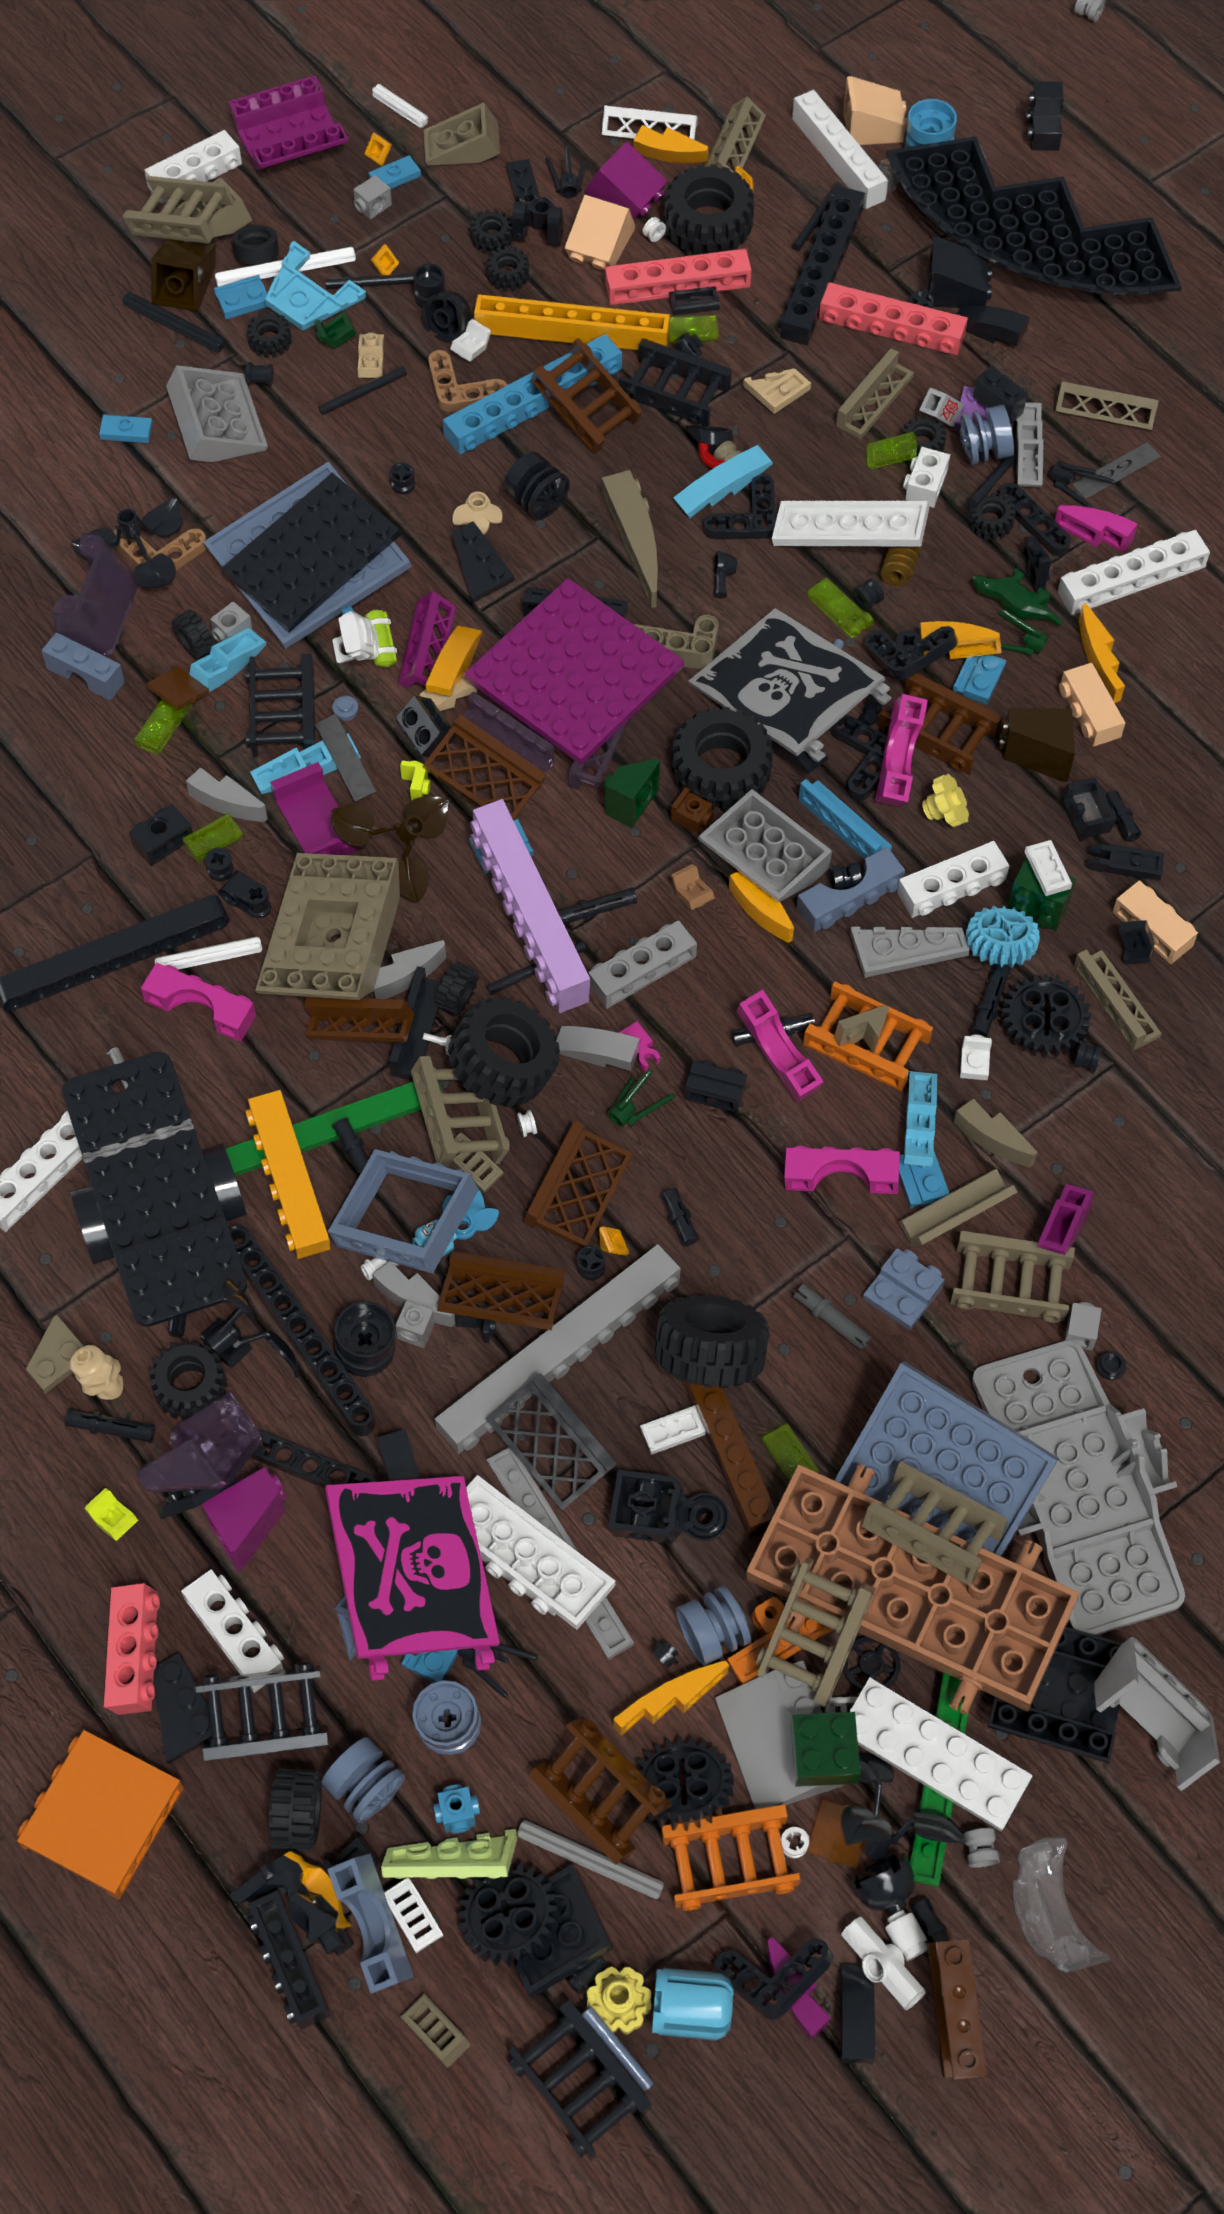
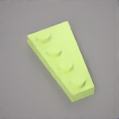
[381,1829,517,1879]

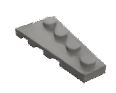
[850,927,970,978]

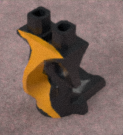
[230,1850,355,1955]

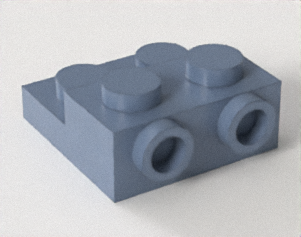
[863,1248,944,1331]

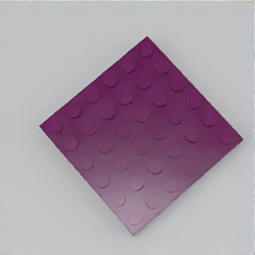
[464,578,684,765]

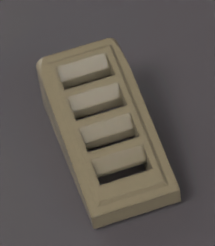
[450,1133,504,1193]
[401,1994,470,2068]

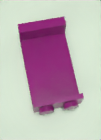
[270,762,361,855]

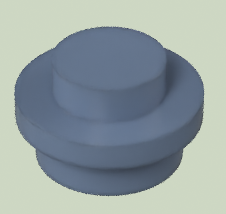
[332,696,359,721]

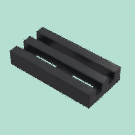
[669,286,720,316]

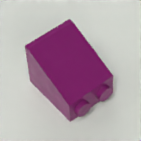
[584,142,668,220]
[202,1467,286,1572]

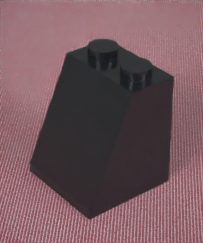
[928,236,992,308]

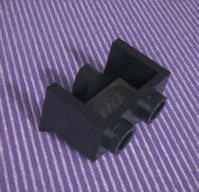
[1060,777,1117,842]

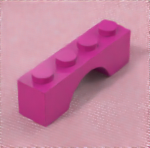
[875,694,928,807]
[141,962,256,1042]
[736,990,823,1103]
[784,1146,900,1194]

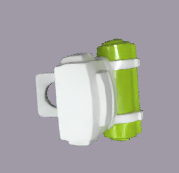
[332,610,397,668]

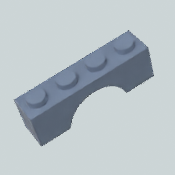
[796,847,905,932]
[327,1854,414,1994]

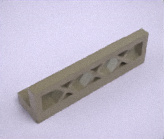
[705,96,766,173]
[836,348,914,439]
[1056,381,1159,430]
[1074,949,1162,1051]
[899,1169,1017,1246]

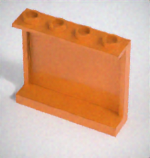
[17,1730,184,1900]

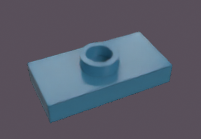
[368,155,421,189]
[99,415,153,443]

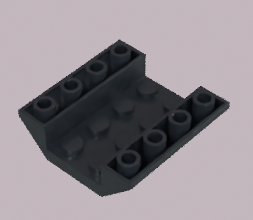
[987,1627,1123,1764]

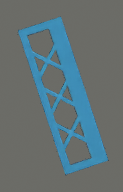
[799,779,892,860]

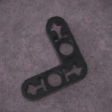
[703,473,776,539]
[864,626,958,680]
[830,714,887,801]
[714,1939,833,2020]

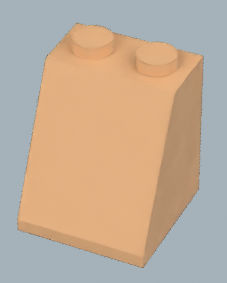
[843,76,908,145]
[565,195,635,270]

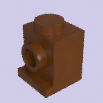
[671,787,714,834]

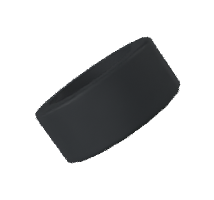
[232,225,279,265]

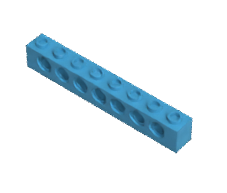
[443,334,622,455]

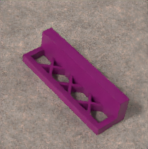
[398,591,456,688]

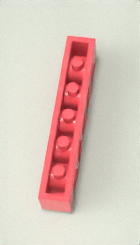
[605,249,752,305]
[819,282,968,355]

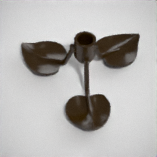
[330,796,449,903]

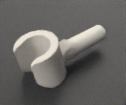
[422,1033,452,1055]

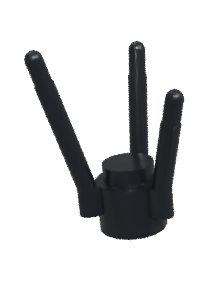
[546,145,587,198]
[1051,461,1115,508]
[458,1644,537,1698]

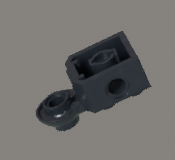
[608,1470,729,1544]

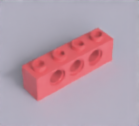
[104,1583,160,1715]

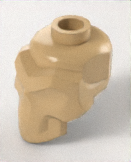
[69,1345,123,1400]

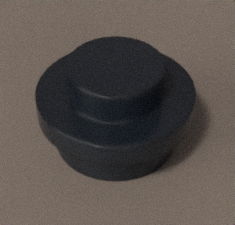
[1097,1352,1126,1380]
[651,1640,679,1668]

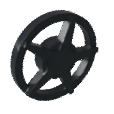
[843,1636,900,1691]

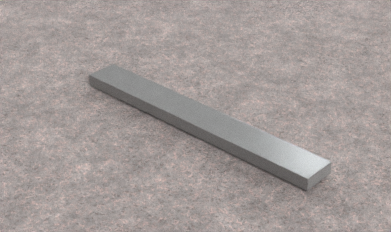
[487,1447,634,1660]

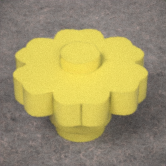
[922,774,969,827]
[587,1967,651,2034]

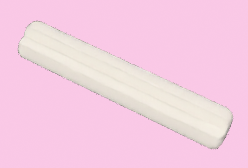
[372,84,428,128]

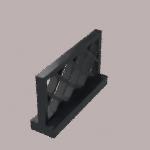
[486,1373,617,1511]

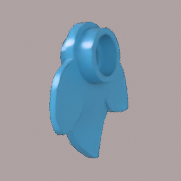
[442,1190,499,1240]

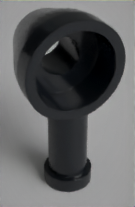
[713,551,737,599]

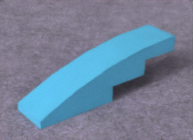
[673,445,773,518]
[250,733,361,794]
[904,1071,937,1167]

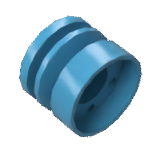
[905,99,957,147]

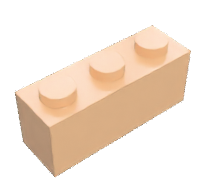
[1059,663,1125,747]
[1113,880,1198,965]

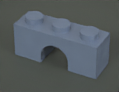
[41,632,125,701]

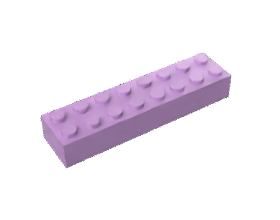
[470,799,590,1014]

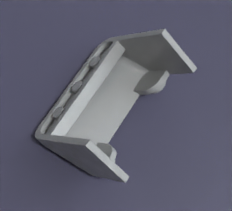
[1094,1637,1220,1791]

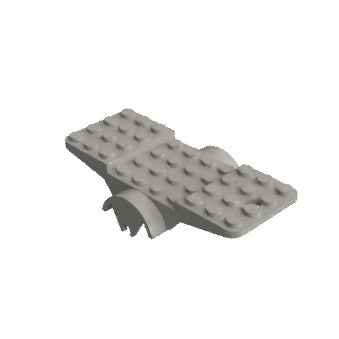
[972,1341,1185,1636]

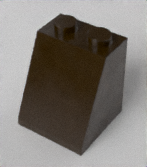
[152,239,216,312]
[998,708,1075,782]

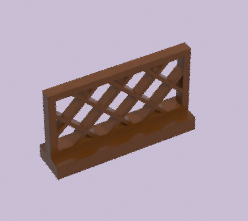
[423,714,546,821]
[523,1120,633,1248]
[437,1251,565,1331]

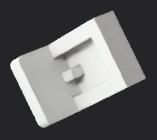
[451,319,491,361]

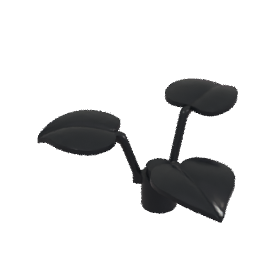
[70,498,183,588]
[206,1278,299,1379]
[841,1752,965,1861]

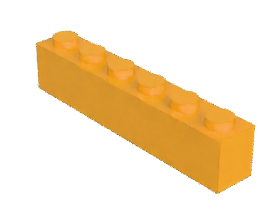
[245,1090,330,1259]

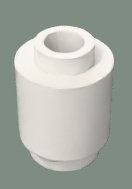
[885,1910,927,1962]

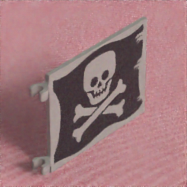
[688,608,892,762]

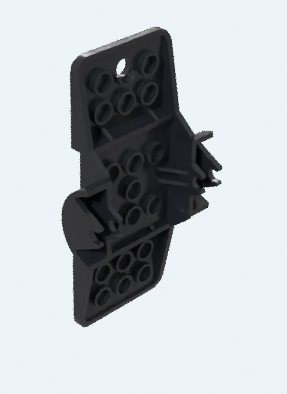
[62,1052,247,1327]

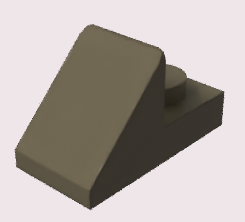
[834,1005,889,1053]

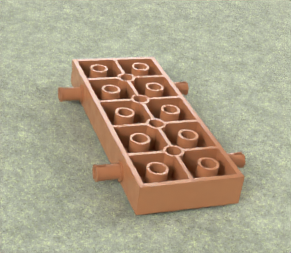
[746,1464,1080,1715]

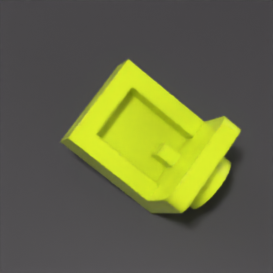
[400,761,431,801]
[85,1488,138,1541]

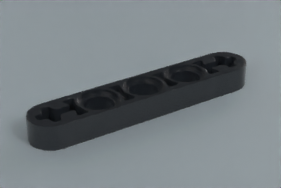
[244,1430,376,1489]

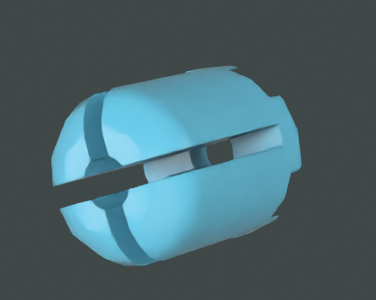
[652,1968,733,2041]

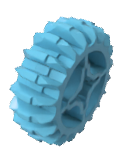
[966,905,1040,968]

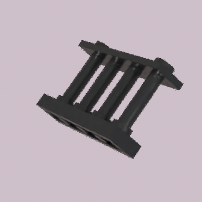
[619,338,732,426]
[245,654,316,758]
[195,1662,329,1761]
[508,2000,652,2161]

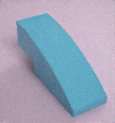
[189,628,266,692]

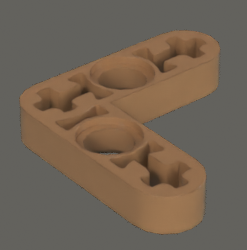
[429,350,507,412]
[113,529,206,570]

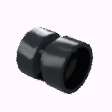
[413,263,445,308]

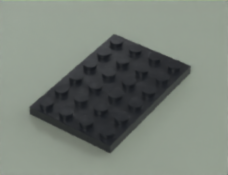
[221,472,401,632]

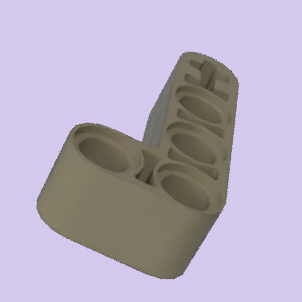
[633,615,718,669]

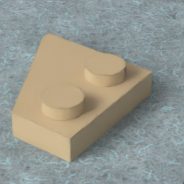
[743,369,811,414]

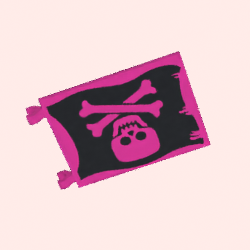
[325,1476,500,1681]

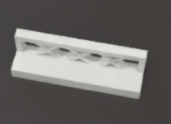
[602,106,698,140]

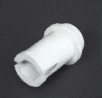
[361,1258,399,1280]

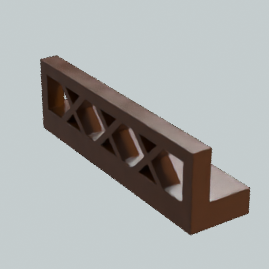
[304,997,415,1043]

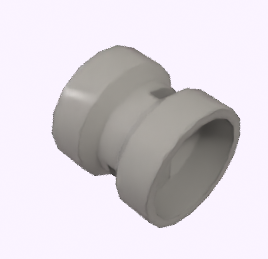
[1074,0,1105,22]
[963,1828,1000,1868]

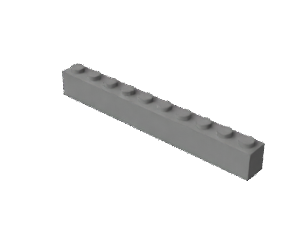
[435,1244,681,1454]

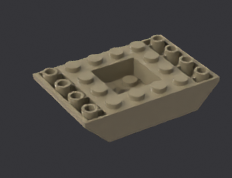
[255,853,400,1000]

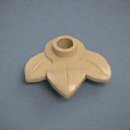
[452,492,502,534]

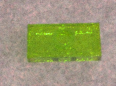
[669,316,718,342]
[867,432,916,469]
[183,813,243,862]
[762,1424,819,1482]

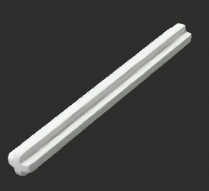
[215,247,356,287]

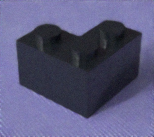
[1025,81,1064,151]

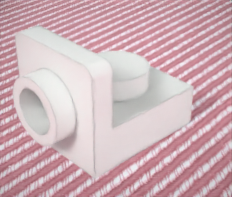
[960,1035,992,1080]

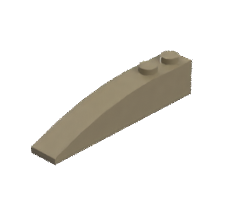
[602,470,658,608]

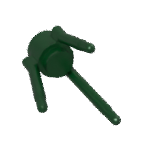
[999,609,1049,656]
[607,1069,675,1127]

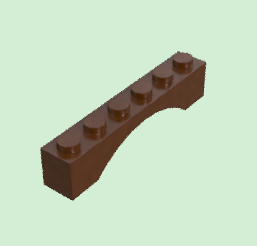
[682,1380,776,1538]

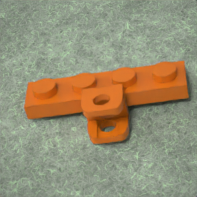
[726,1597,834,1685]

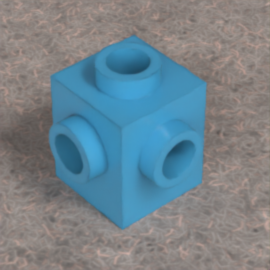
[433,1785,480,1834]

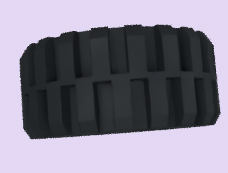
[664,164,754,255]
[672,707,773,810]
[448,997,560,1106]
[654,1294,769,1388]

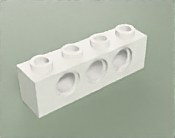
[145,130,242,204]
[897,841,1009,918]
[181,1570,284,1693]

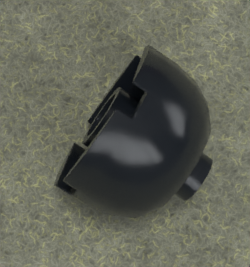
[422,290,471,342]
[850,1853,915,1913]

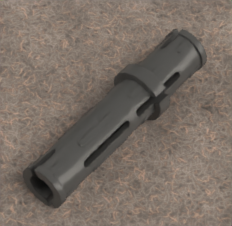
[794,1283,872,1351]

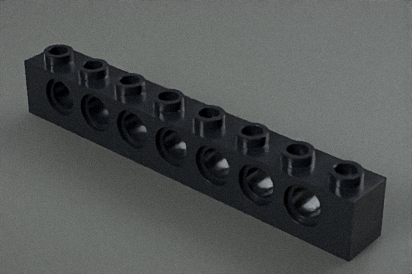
[778,186,865,346]

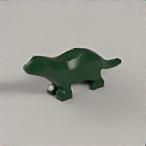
[972,568,1062,626]

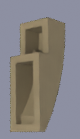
[954,1099,1037,1167]

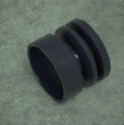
[503,451,570,520]
[334,1301,396,1377]

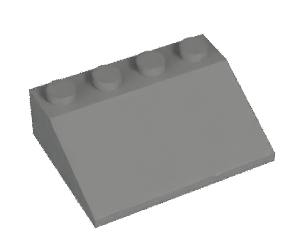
[166,365,268,462]
[698,789,832,902]
[715,1661,844,1810]

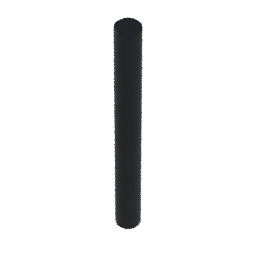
[792,182,843,251]
[325,273,414,289]
[318,366,407,415]
[968,455,1016,509]
[486,941,587,995]

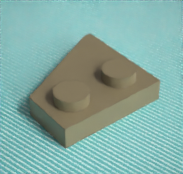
[26,1315,83,1394]

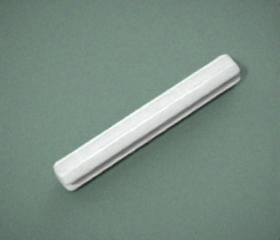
[155,937,262,969]

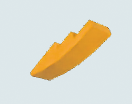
[1078,603,1125,703]
[426,626,482,696]
[613,1661,729,1736]

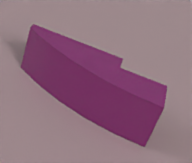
[1038,1184,1093,1255]
[766,1937,831,2042]

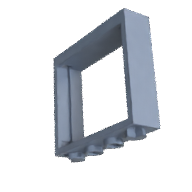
[328,1149,479,1274]

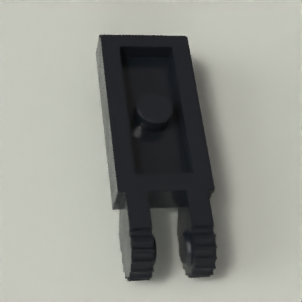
[506,159,539,203]
[1087,843,1165,881]

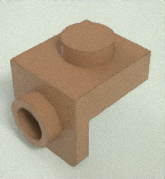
[671,864,715,910]

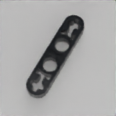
[999,483,1071,557]

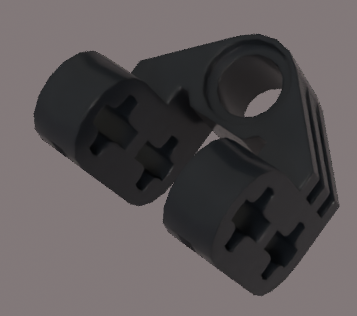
[512,197,564,247]

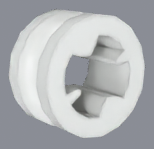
[643,217,666,242]
[516,1110,537,1137]
[781,1827,809,1859]

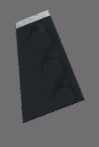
[452,521,514,604]
[153,1653,212,1764]

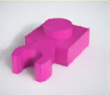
[619,1021,660,1071]

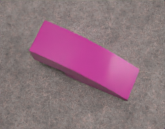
[1055,505,1138,553]

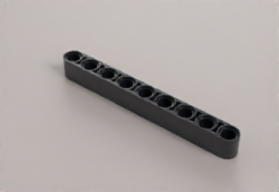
[0,895,230,1011]
[229,1225,375,1436]

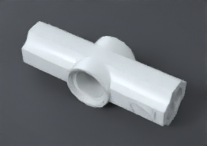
[841,1917,926,2010]

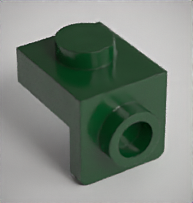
[315,312,357,350]

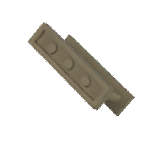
[122,176,235,243]
[411,1056,509,1167]
[950,1231,1075,1323]
[862,1461,1008,1586]
[756,1557,876,1707]

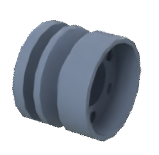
[960,404,1014,466]
[675,1585,751,1666]
[412,1680,482,1756]
[321,1737,405,1823]

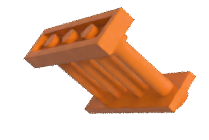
[803,981,933,1092]
[661,1804,800,1911]

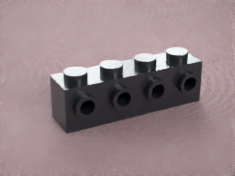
[247,1890,330,2030]

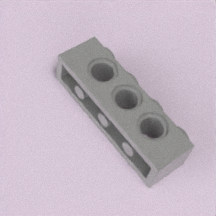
[588,920,697,1009]

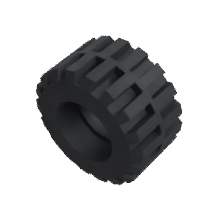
[150,1340,227,1421]
[269,1769,322,1852]

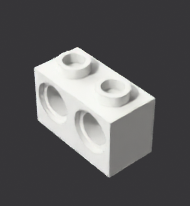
[903,447,950,508]

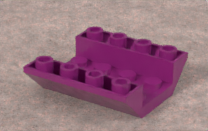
[228,75,348,170]

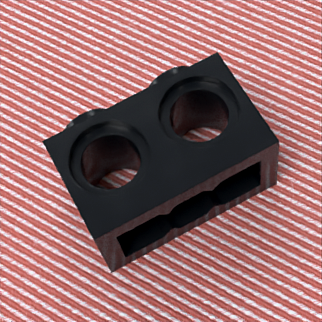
[396,695,456,756]

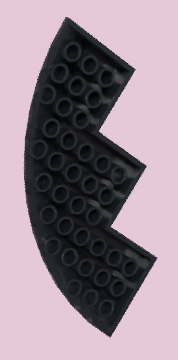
[886,136,1182,294]

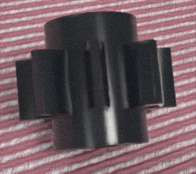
[674,332,703,357]

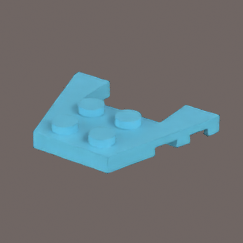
[265,241,366,331]

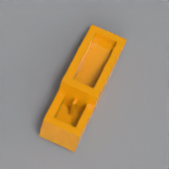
[633,125,709,163]
[921,621,1002,660]
[729,872,794,943]

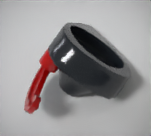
[685,425,734,469]

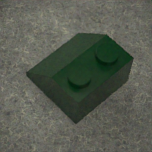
[603,759,660,828]

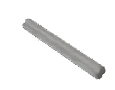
[517,1820,664,1899]

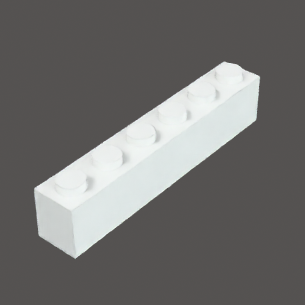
[792,90,888,209]

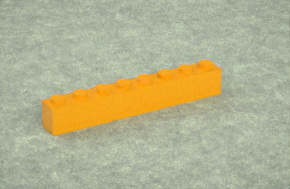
[474,294,670,350]

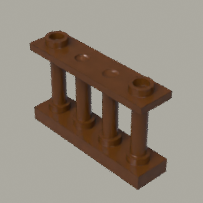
[530,338,642,455]
[879,673,1003,775]
[528,1716,672,1865]
[927,1939,987,2080]

